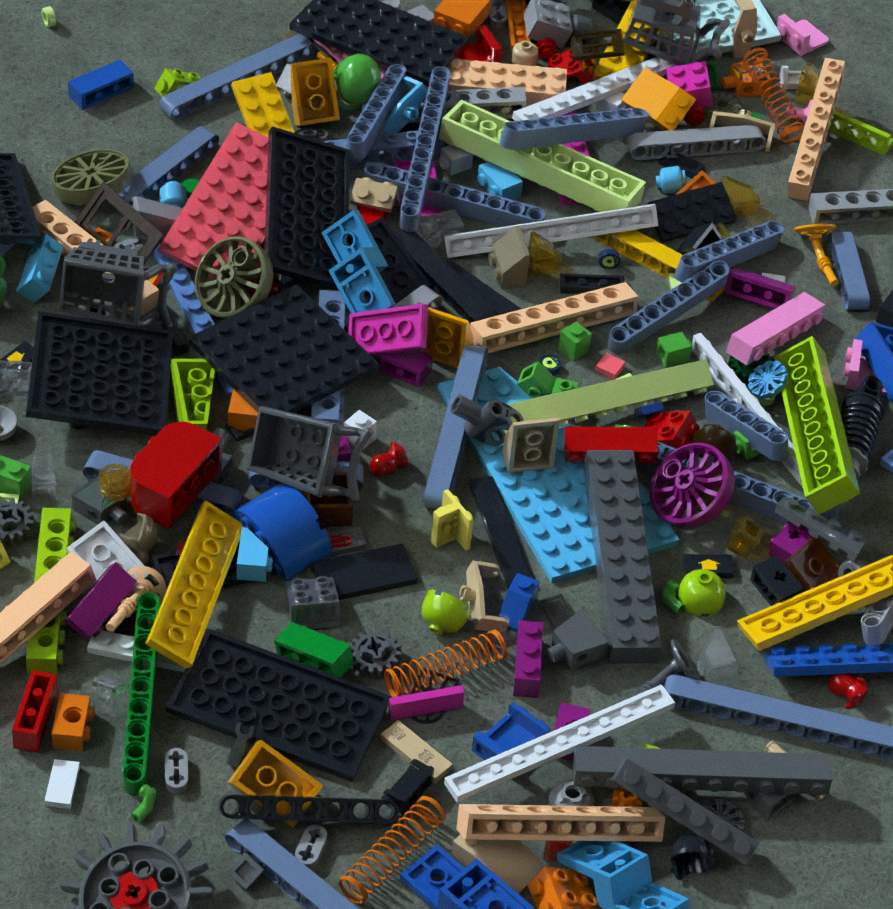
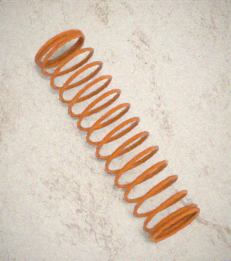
[742,48,804,143]
[384,629,507,697]
[339,796,445,904]

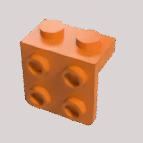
[527,866,600,909]

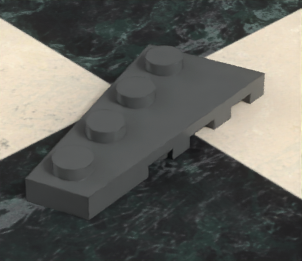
[774,497,868,562]

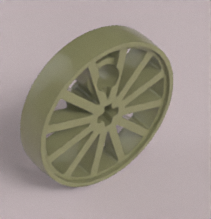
[52,149,133,204]
[195,236,273,319]

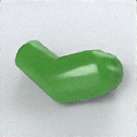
[661,580,685,614]
[131,784,157,824]

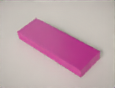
[388,685,464,720]

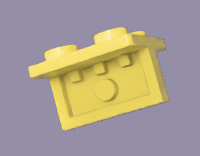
[431,489,474,551]

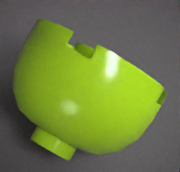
[678,569,725,616]
[421,589,471,635]

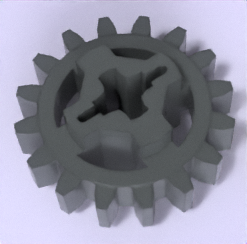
[0,498,34,546]
[351,629,402,679]

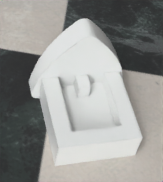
[779,66,807,90]

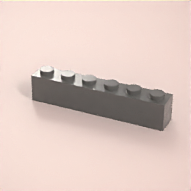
[610,758,760,865]

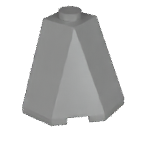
[131,197,183,240]

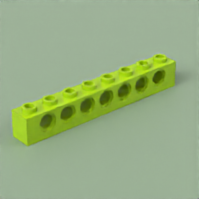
[26,508,76,674]

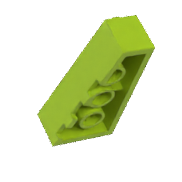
[169,359,215,430]

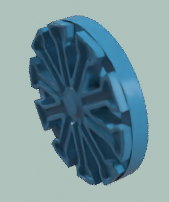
[748,361,789,399]

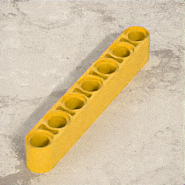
[594,230,726,301]

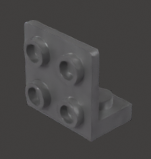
[285,576,340,629]

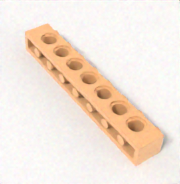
[787,58,845,201]
[32,200,159,316]
[470,282,638,353]
[456,804,665,842]

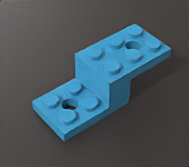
[322,210,396,313]
[557,841,690,909]

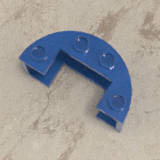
[231,483,332,581]

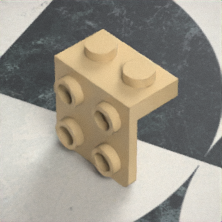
[350,177,400,213]

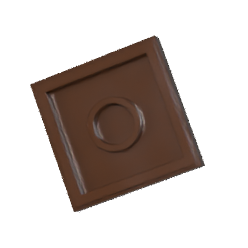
[784,536,840,591]

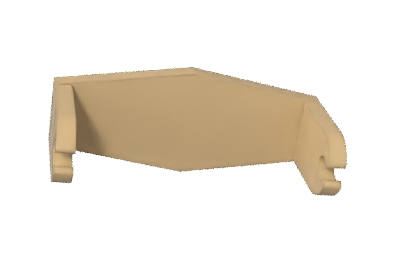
[731,0,757,58]
[709,110,775,152]
[459,560,509,632]

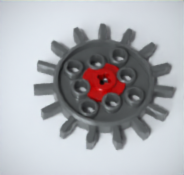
[60,822,214,909]

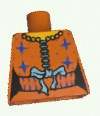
[721,57,772,97]

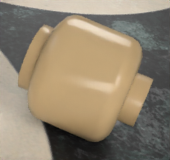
[512,41,539,66]

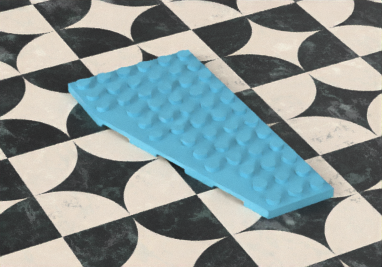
[438,367,679,583]

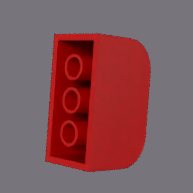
[130,422,222,529]

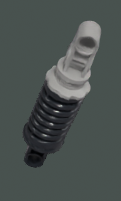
[832,375,884,514]

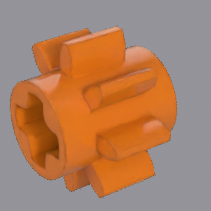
[611,787,642,807]

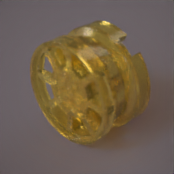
[99,464,131,501]

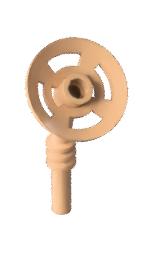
[106,566,167,632]

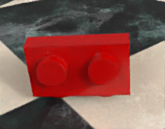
[455,25,503,63]
[548,45,596,85]
[644,410,700,449]

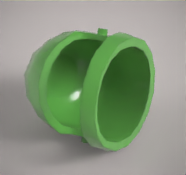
[333,54,381,110]

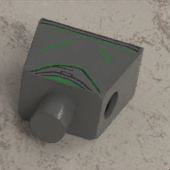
[71,471,129,525]

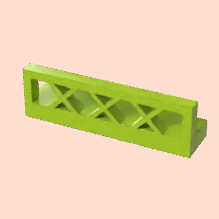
[828,110,893,156]

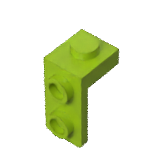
[154,68,200,97]

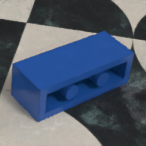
[68,60,134,110]

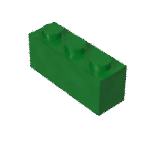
[274,622,354,677]

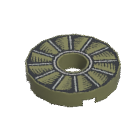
[703,91,742,119]

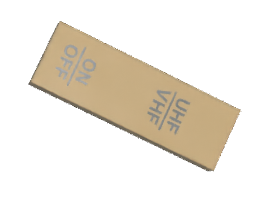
[380,720,453,784]

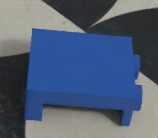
[472,702,551,760]

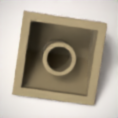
[489,226,530,289]

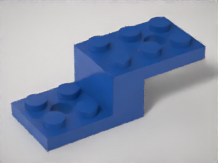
[400,844,535,909]

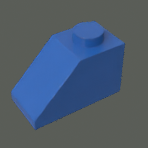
[499,573,540,632]

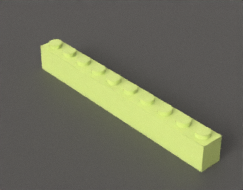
[504,359,714,434]

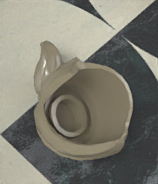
[118,513,158,566]

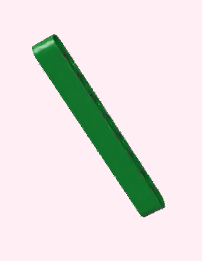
[122,592,160,795]

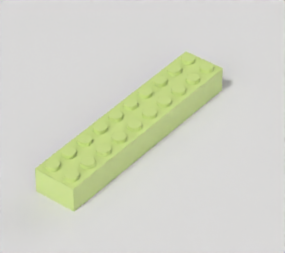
[438,100,646,212]

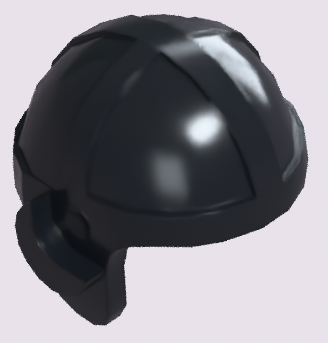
[670,834,716,880]

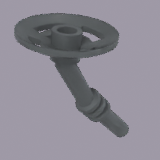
[637,639,700,695]

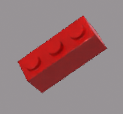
[12,670,58,753]

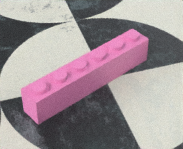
[726,292,825,365]

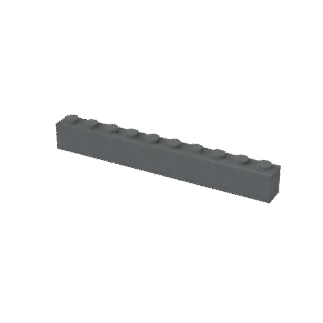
[573,746,832,795]

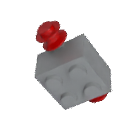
[523,0,573,59]

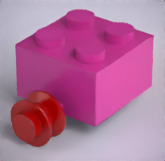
[666,61,713,125]

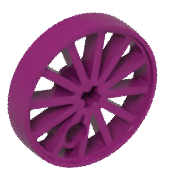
[650,443,735,529]

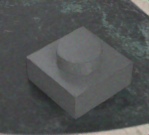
[228,852,266,891]

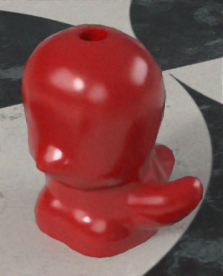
[370,442,408,477]
[828,674,870,709]

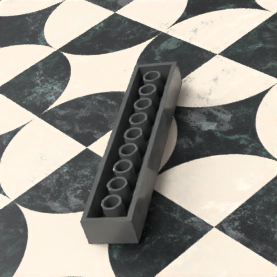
[583,450,662,664]

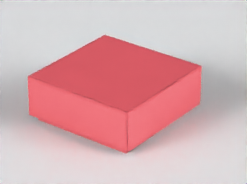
[595,353,625,380]

